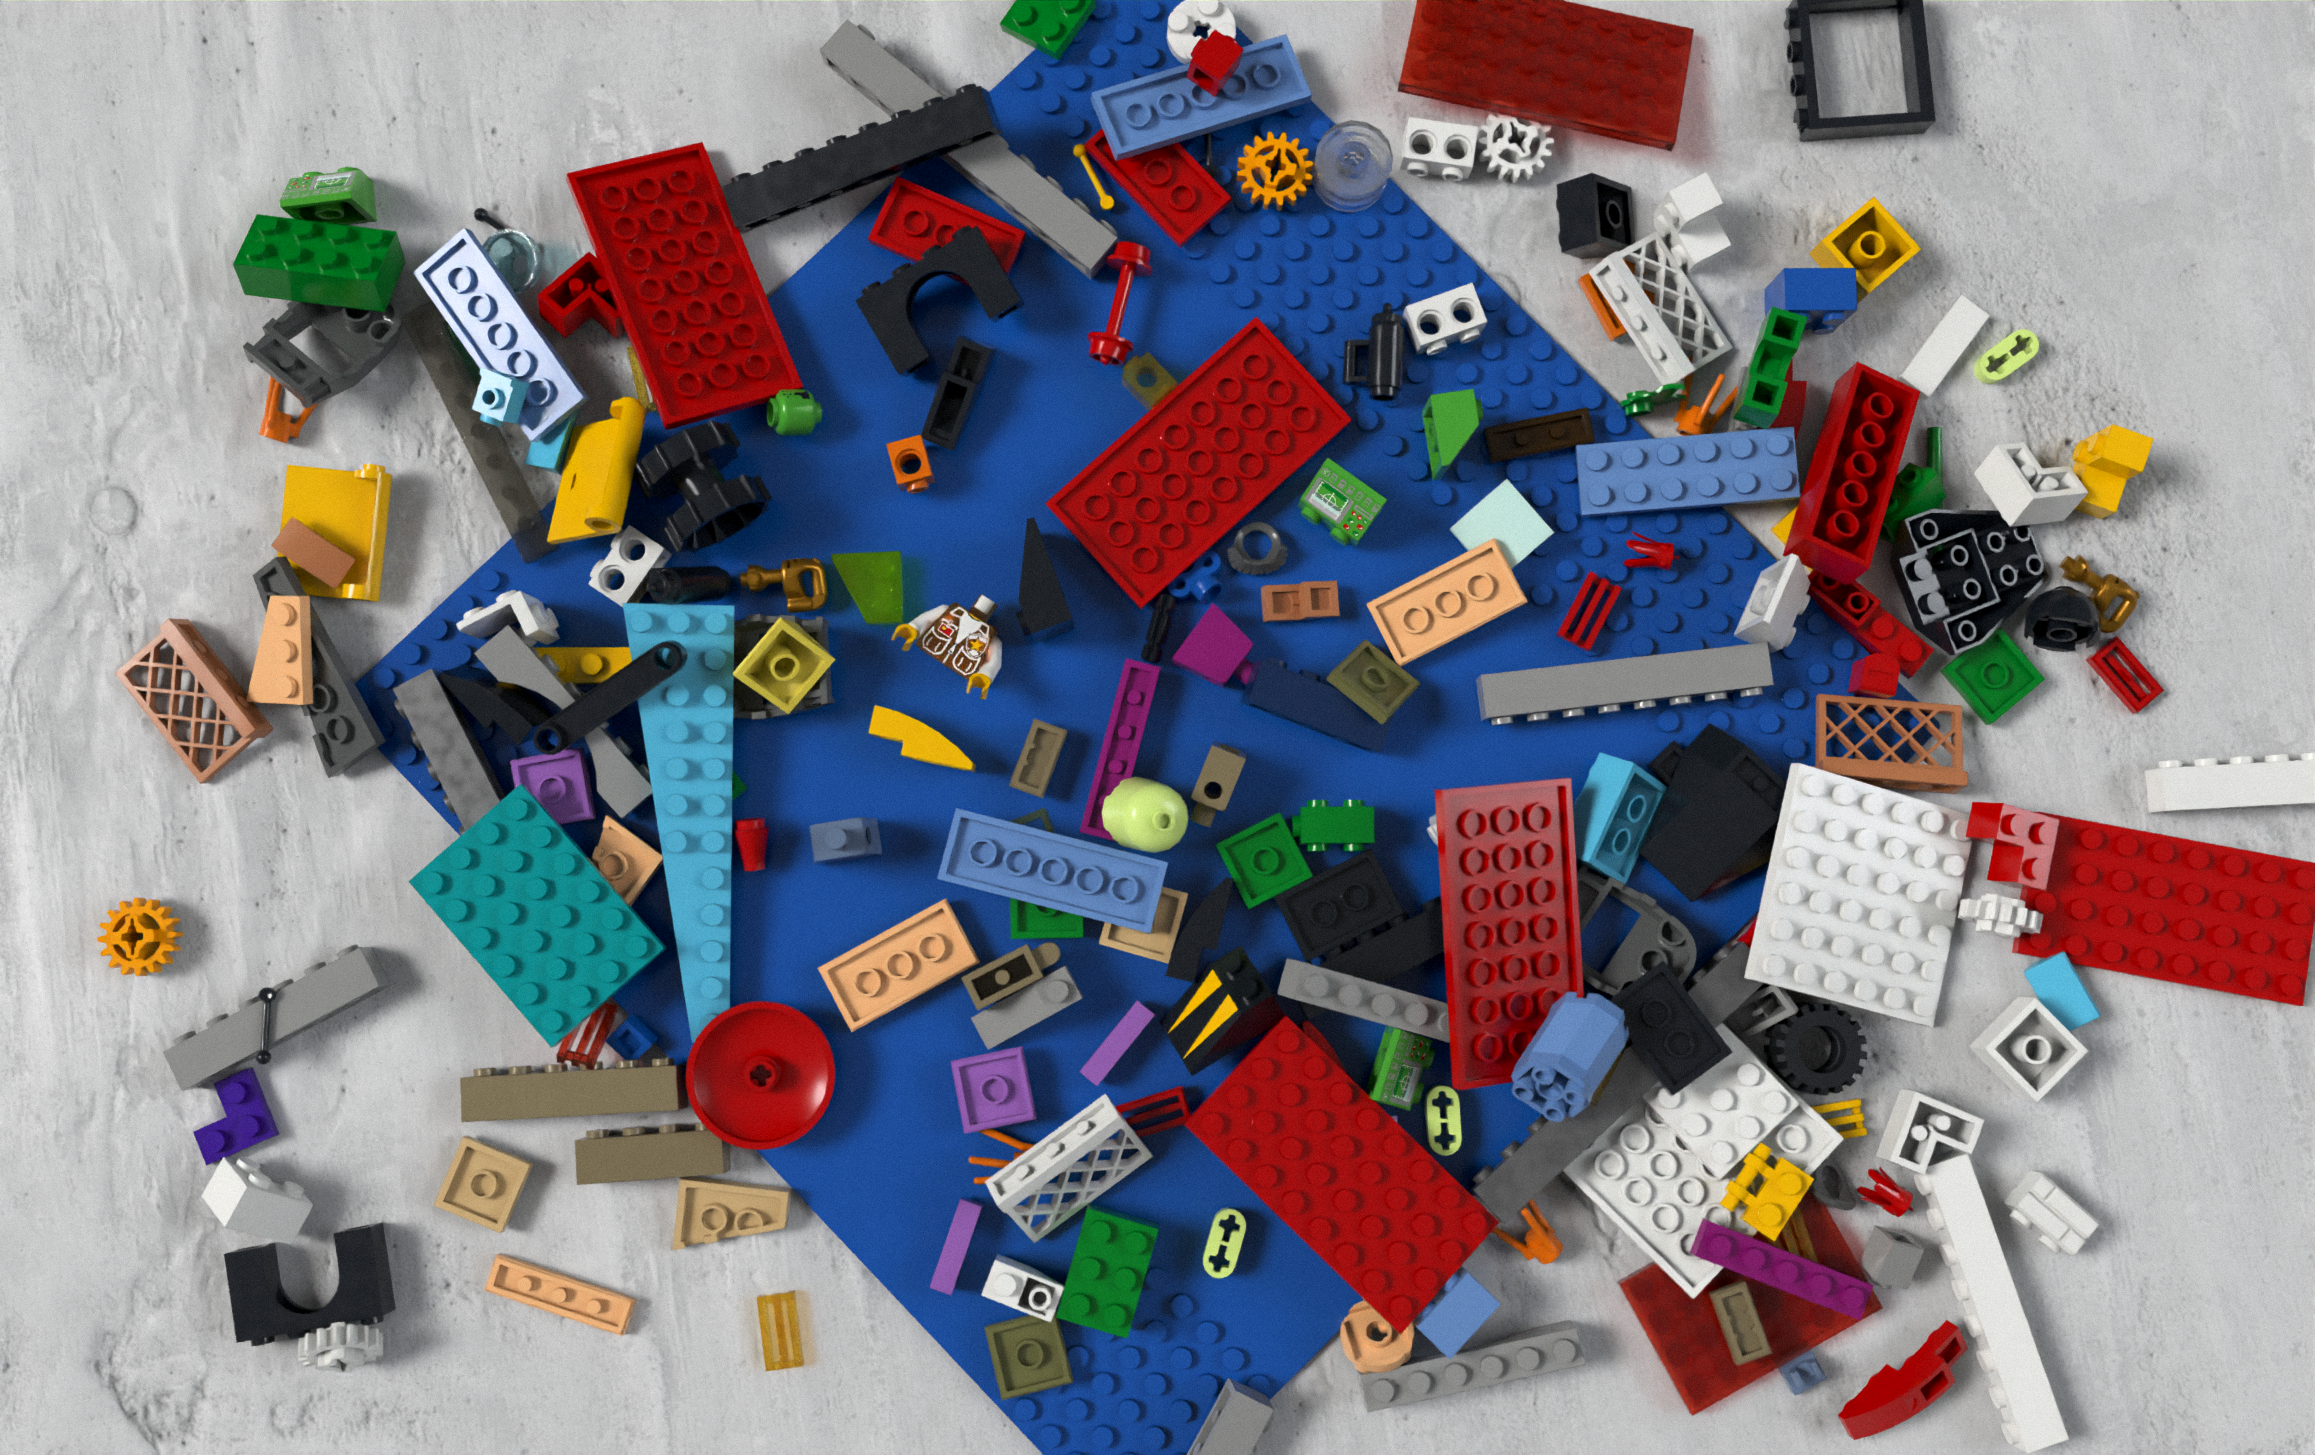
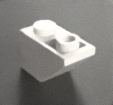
[981,1254,1064,1322]

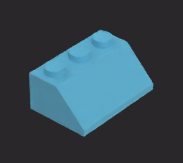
[1573,752,1667,885]

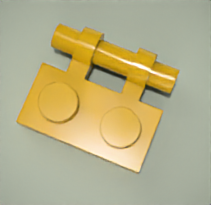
[1720,1142,1814,1241]

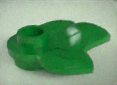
[1620,383,1686,417]

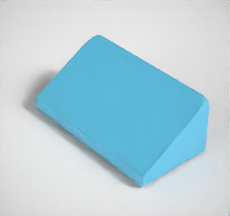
[524,408,580,474]
[2024,951,2102,1032]

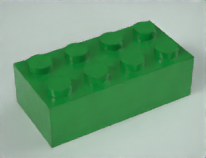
[233,214,406,312]

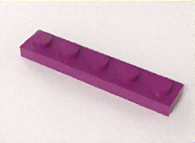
[1079,658,1161,842]
[1690,1218,1873,1320]

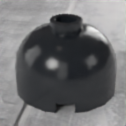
[2024,586,2101,652]

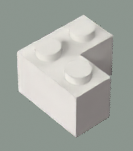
[1653,172,1732,274]
[1974,442,2088,527]
[1876,1089,1984,1175]
[202,1157,313,1245]

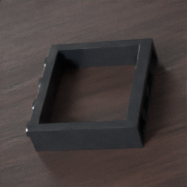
[1783,0,1936,142]

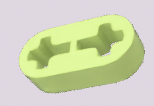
[1974,329,2039,384]
[1424,1084,1462,1156]
[1203,1207,1246,1278]

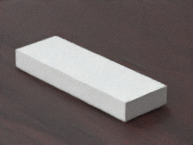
[1897,295,1990,400]

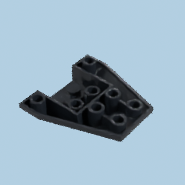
[1890,509,2049,656]
[1638,723,1787,902]

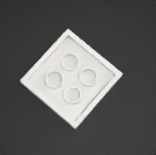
[1641,1023,1799,1179]

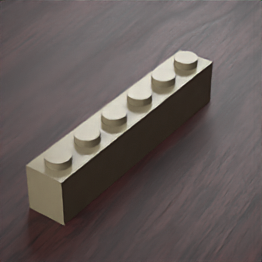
[460,1057,688,1122]

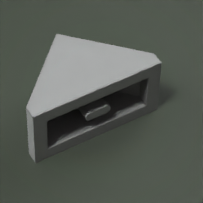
[1725,983,1799,1041]

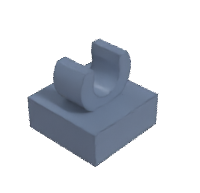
[1773,1342,1827,1396]

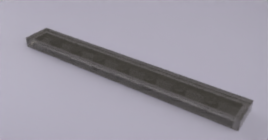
[400,301,560,565]

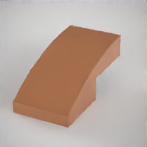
[271,516,356,589]
[1261,581,1340,623]

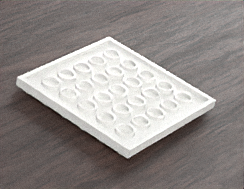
[1744,763,1972,1027]
[1562,985,1844,1299]

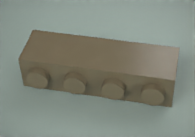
[575,1122,731,1185]

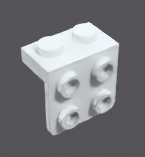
[456,590,560,645]

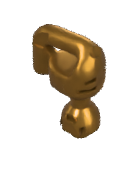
[2059,554,2139,633]
[740,558,828,613]

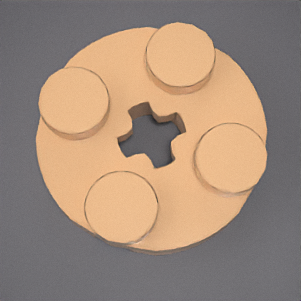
[1340,1300,1414,1373]

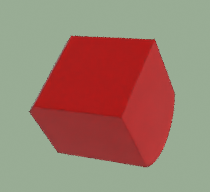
[1848,653,1901,699]

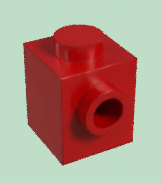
[1186,29,1244,97]

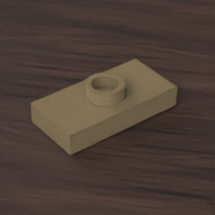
[1009,718,1068,799]
[1708,1280,1772,1366]

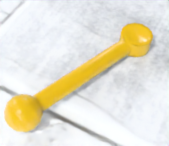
[1073,144,1114,211]

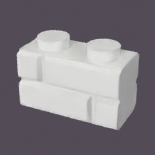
[2004,1170,2099,1256]

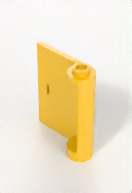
[547,397,647,544]
[278,464,392,602]

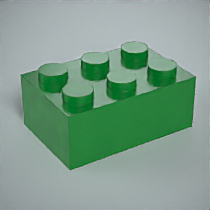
[1056,1203,1159,1339]

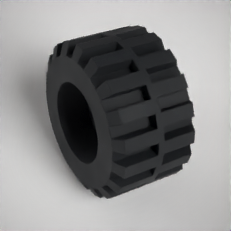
[1764,1002,1867,1096]

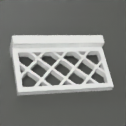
[1588,231,1733,386]
[985,1094,1153,1243]

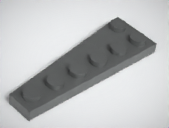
[252,556,386,778]

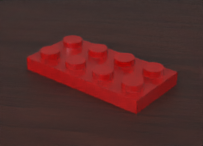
[1084,129,1231,248]
[868,176,1026,287]

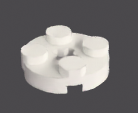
[1167,0,1236,64]

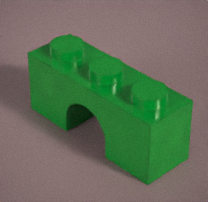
[1733,306,1807,429]

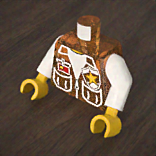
[891,594,1002,700]

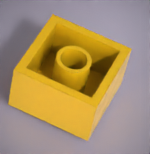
[1809,197,1921,304]

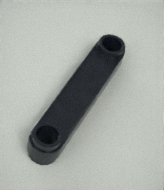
[533,640,687,755]

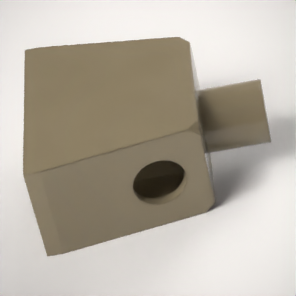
[1190,740,1247,827]

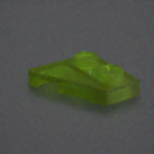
[831,551,904,625]

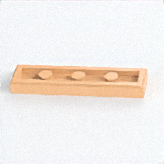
[484,1253,637,1336]

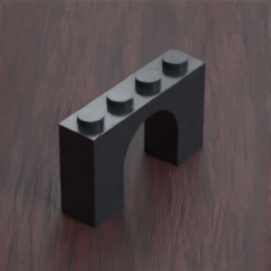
[855,225,1026,378]
[224,1222,396,1346]

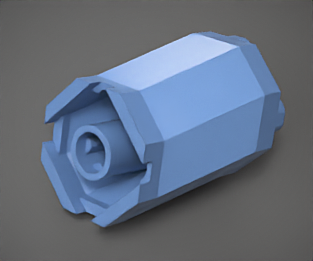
[1511,992,1629,1122]

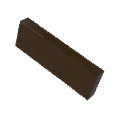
[1482,407,1595,465]

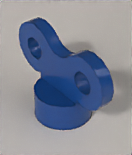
[1167,550,1224,605]

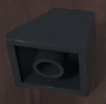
[1556,173,1636,259]

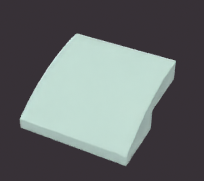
[1449,479,1554,570]

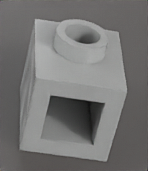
[1859,1225,1924,1289]

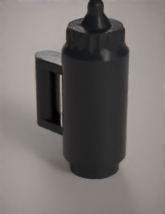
[1343,303,1404,401]
[647,565,732,605]

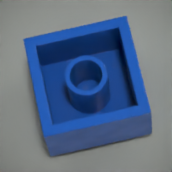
[1764,268,1857,335]

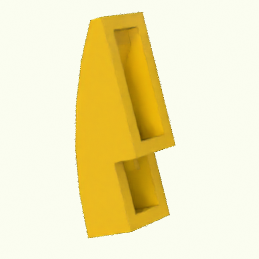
[868,705,976,773]

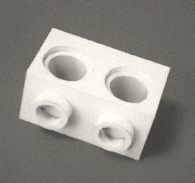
[1399,117,1478,181]
[1402,283,1487,355]
[588,525,672,607]

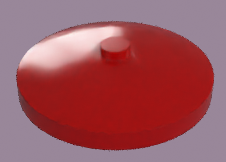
[686,1000,836,1150]

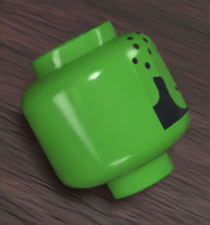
[766,389,822,436]

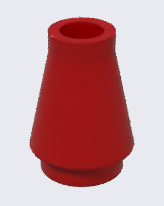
[733,818,769,871]

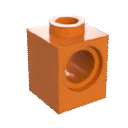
[886,434,935,494]

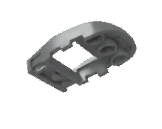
[243,297,402,409]
[733,614,835,720]
[1577,864,1697,996]

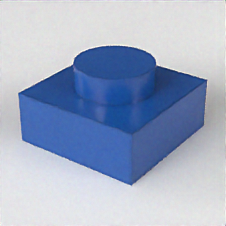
[605,1014,658,1060]

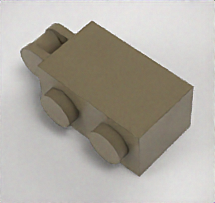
[961,942,1061,1011]

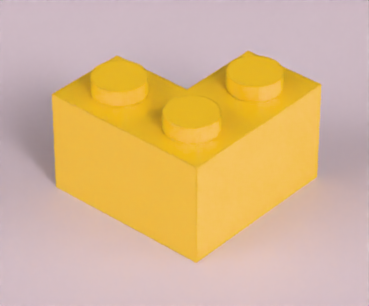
[2072,424,2154,519]

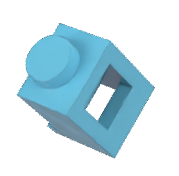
[472,368,530,427]

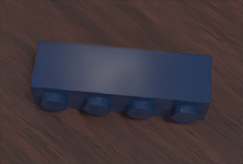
[1240,657,1394,753]

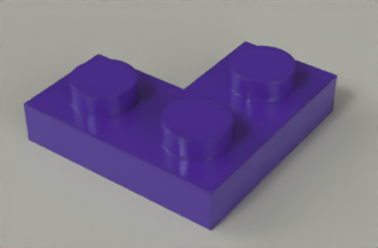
[193,1068,279,1165]

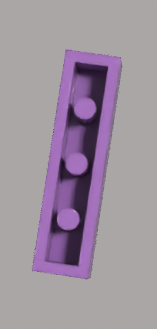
[1080,1000,1155,1086]
[929,1196,984,1295]

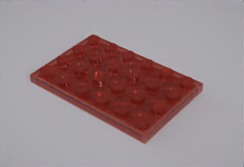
[1617,1192,1883,1416]

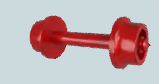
[1087,241,1152,366]

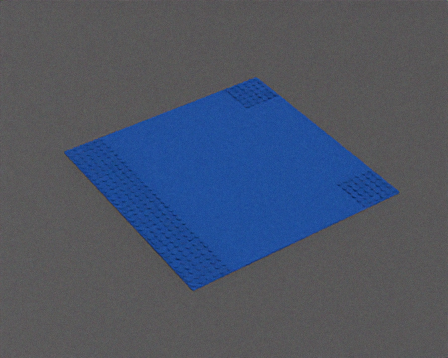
[355,0,1940,1455]

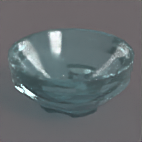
[483,229,542,294]

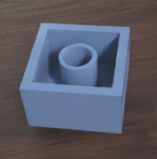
[1413,1266,1501,1359]

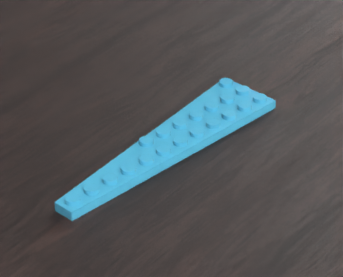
[623,603,734,1043]

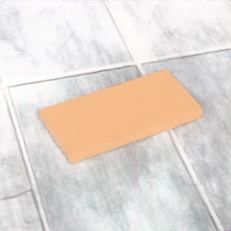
[1366,538,1528,667]
[818,898,980,1032]

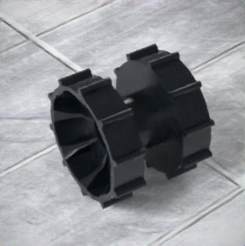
[633,420,772,553]

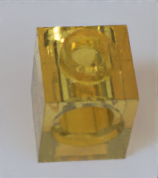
[1122,352,1177,412]

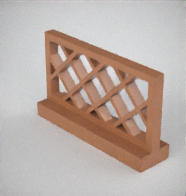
[115,618,274,784]
[1814,694,1968,794]

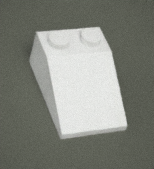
[1733,553,1811,653]

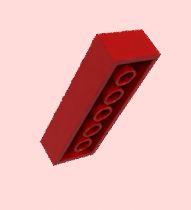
[1783,361,1920,585]

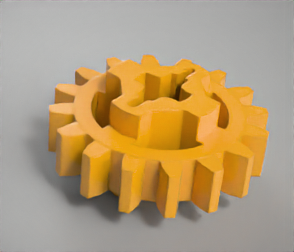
[1237,131,1313,211]
[97,898,183,976]

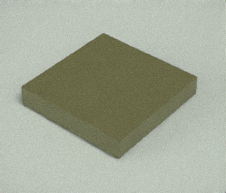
[1326,639,1421,725]
[984,1308,1074,1400]

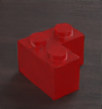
[537,252,626,339]
[1966,802,2059,891]

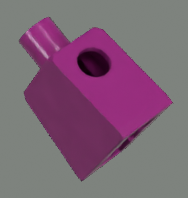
[1172,603,1254,688]

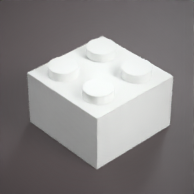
[1969,996,2088,1102]

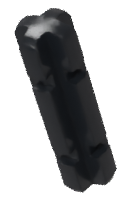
[1141,593,1176,663]

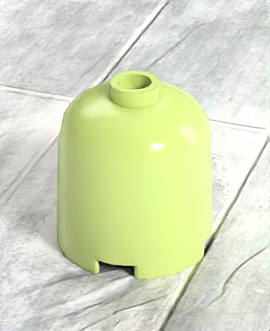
[1102,777,1189,853]

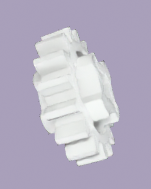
[1476,104,1554,183]
[1958,894,2043,939]
[298,1322,383,1373]

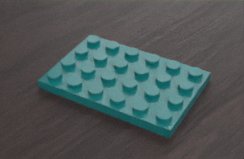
[408,784,667,1048]

